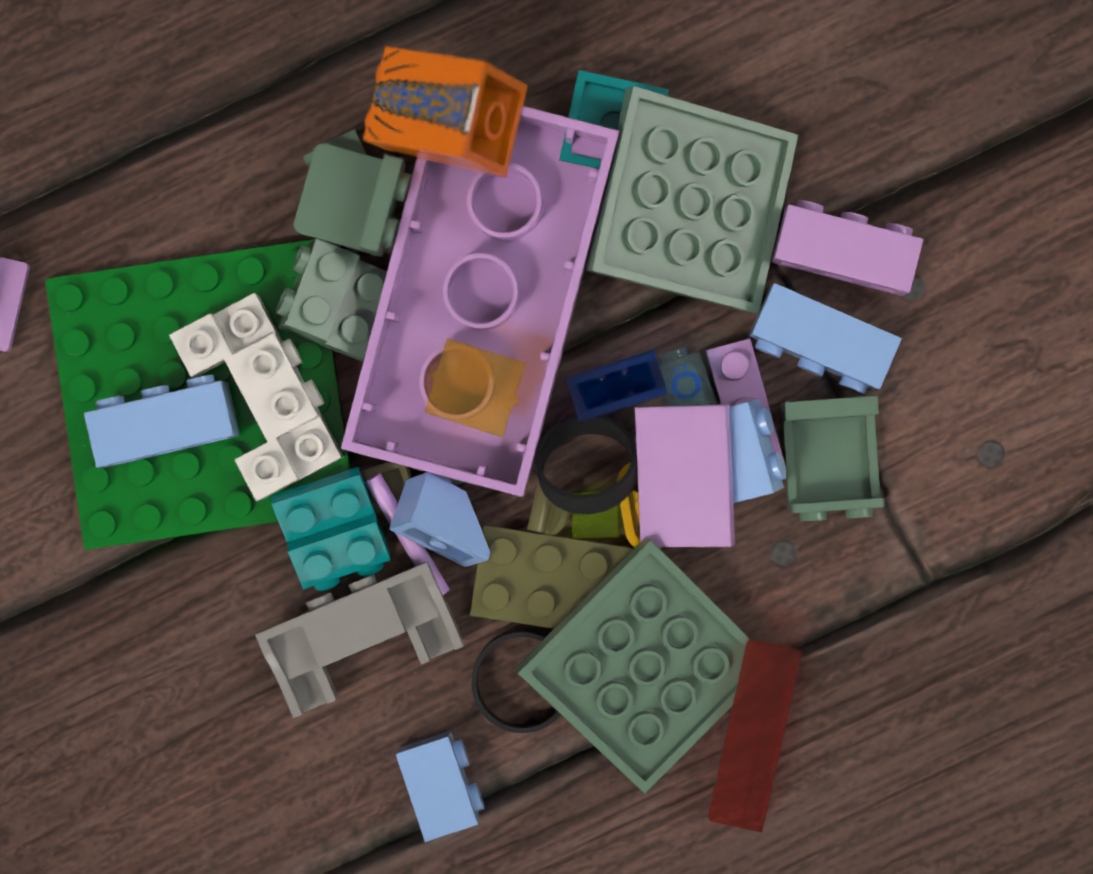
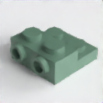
[276,238,387,362]

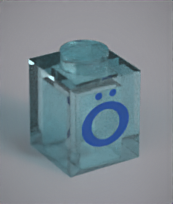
[653,347,717,406]

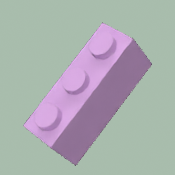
[770,200,924,296]

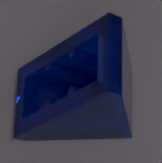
[566,350,669,422]

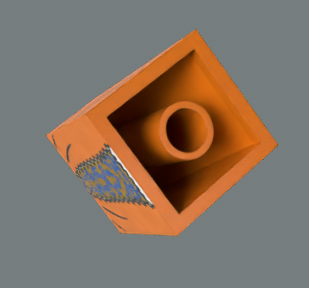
[363,46,528,178]

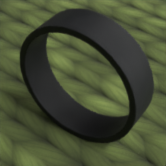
[535,414,638,514]
[471,630,561,733]

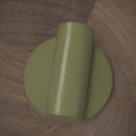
[527,485,571,535]

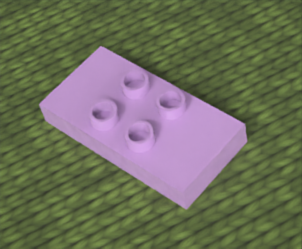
[341,106,619,497]

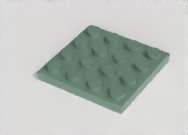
[585,86,799,314]
[515,536,774,794]

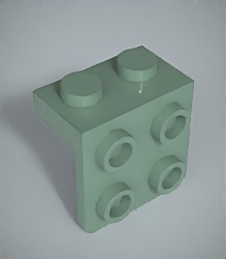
[294,143,411,257]

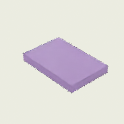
[635,404,735,547]

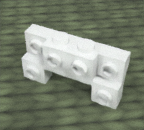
[169,293,344,501]

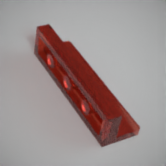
[708,639,802,833]

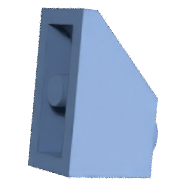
[389,472,490,567]

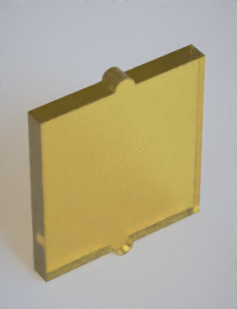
[424,338,526,437]

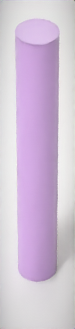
[364,473,450,595]

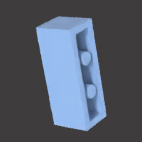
[748,283,902,395]
[84,374,241,468]

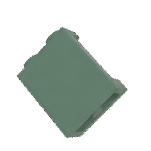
[780,396,885,521]

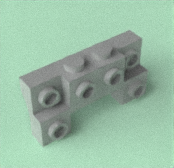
[255,561,465,718]

